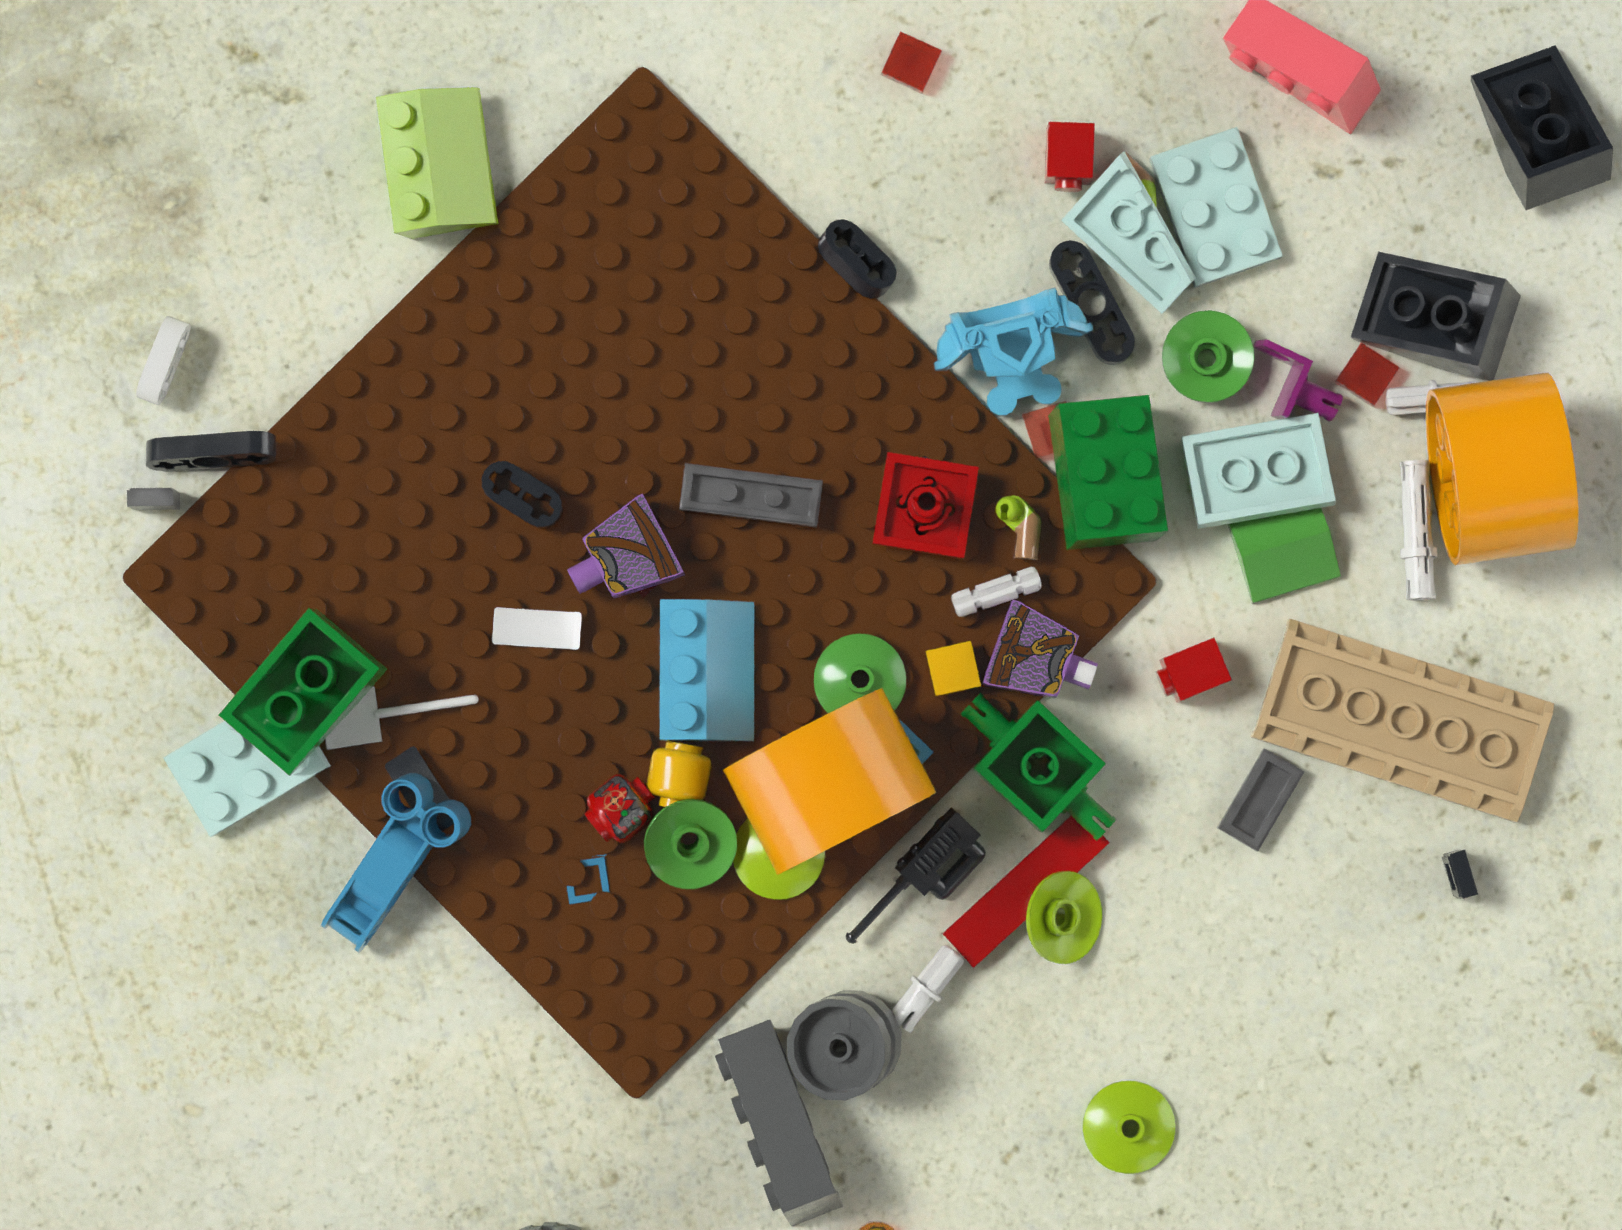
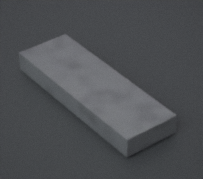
[679,463,823,528]

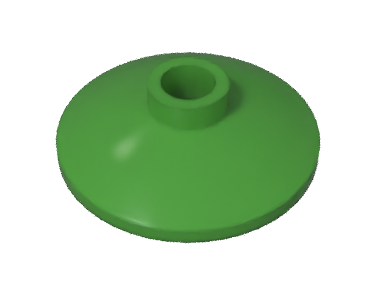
[1162,310,1254,403]
[814,634,906,713]
[644,799,737,889]

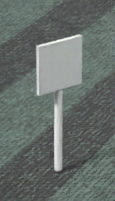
[325,687,479,750]

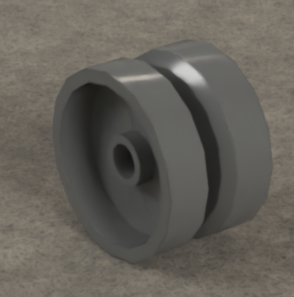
[787,990,902,1101]

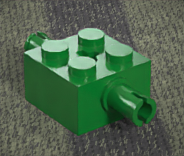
[960,692,1116,841]

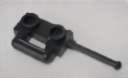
[846,807,986,944]

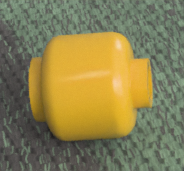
[646,741,711,807]

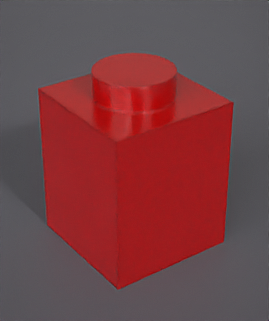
[1044,122,1095,192]
[1156,637,1232,702]

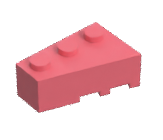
[1223,0,1381,135]

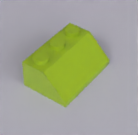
[376,87,498,239]

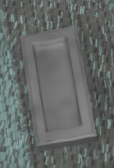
[1217,748,1304,852]

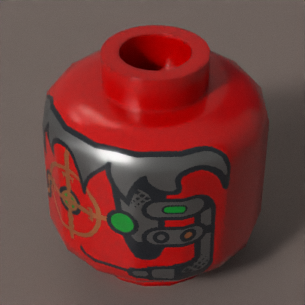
[584,774,655,843]

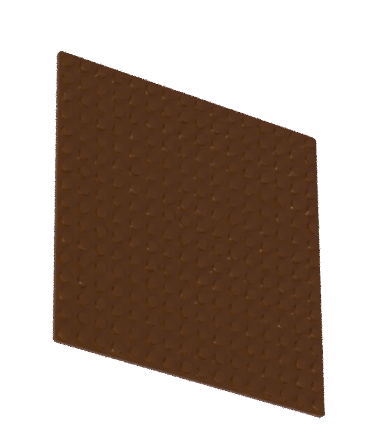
[123,67,1156,1099]

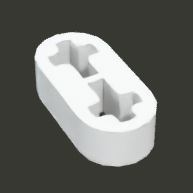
[136,316,191,405]

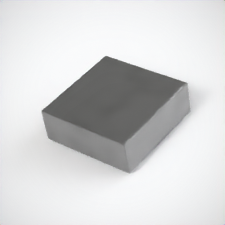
[127,488,180,510]

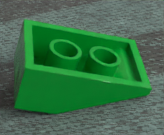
[218,608,387,776]

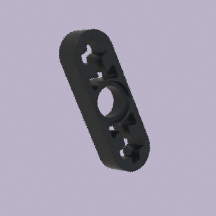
[1049,240,1135,365]
[146,431,276,472]

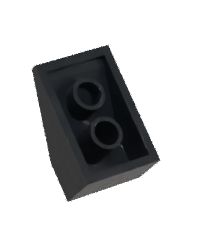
[1471,45,1613,210]
[1351,251,1521,381]

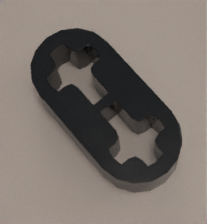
[818,219,897,299]
[482,461,563,528]

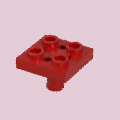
[872,452,979,559]

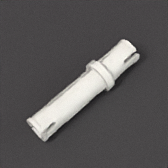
[1400,460,1437,601]

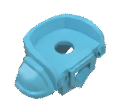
[934,287,1094,416]

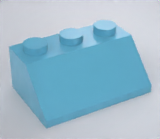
[660,599,754,741]

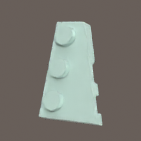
[1061,151,1196,314]

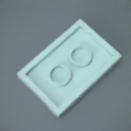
[1149,127,1283,288]
[1181,413,1336,529]
[164,721,331,837]

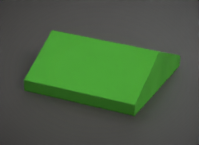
[1228,508,1341,603]

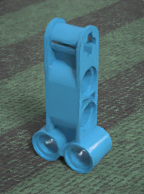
[321,773,471,953]

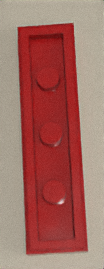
[942,815,1110,968]

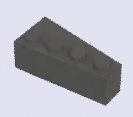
[715,1019,843,1226]

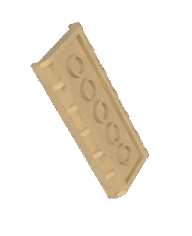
[1251,619,1554,822]

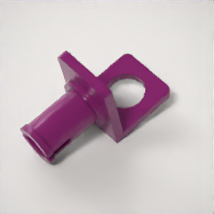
[1253,339,1343,422]

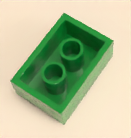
[1048,395,1168,550]

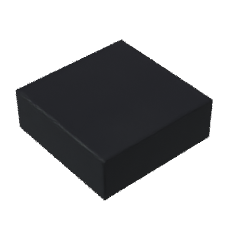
[1442,850,1478,899]

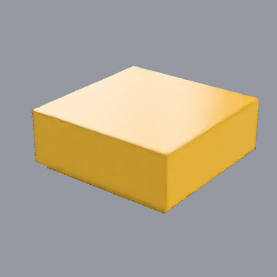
[925,641,981,697]

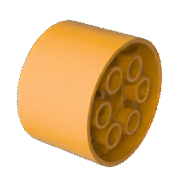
[1426,373,1579,565]
[723,688,937,875]

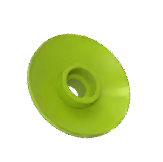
[733,819,825,899]
[1026,871,1102,964]
[1083,1081,1175,1174]

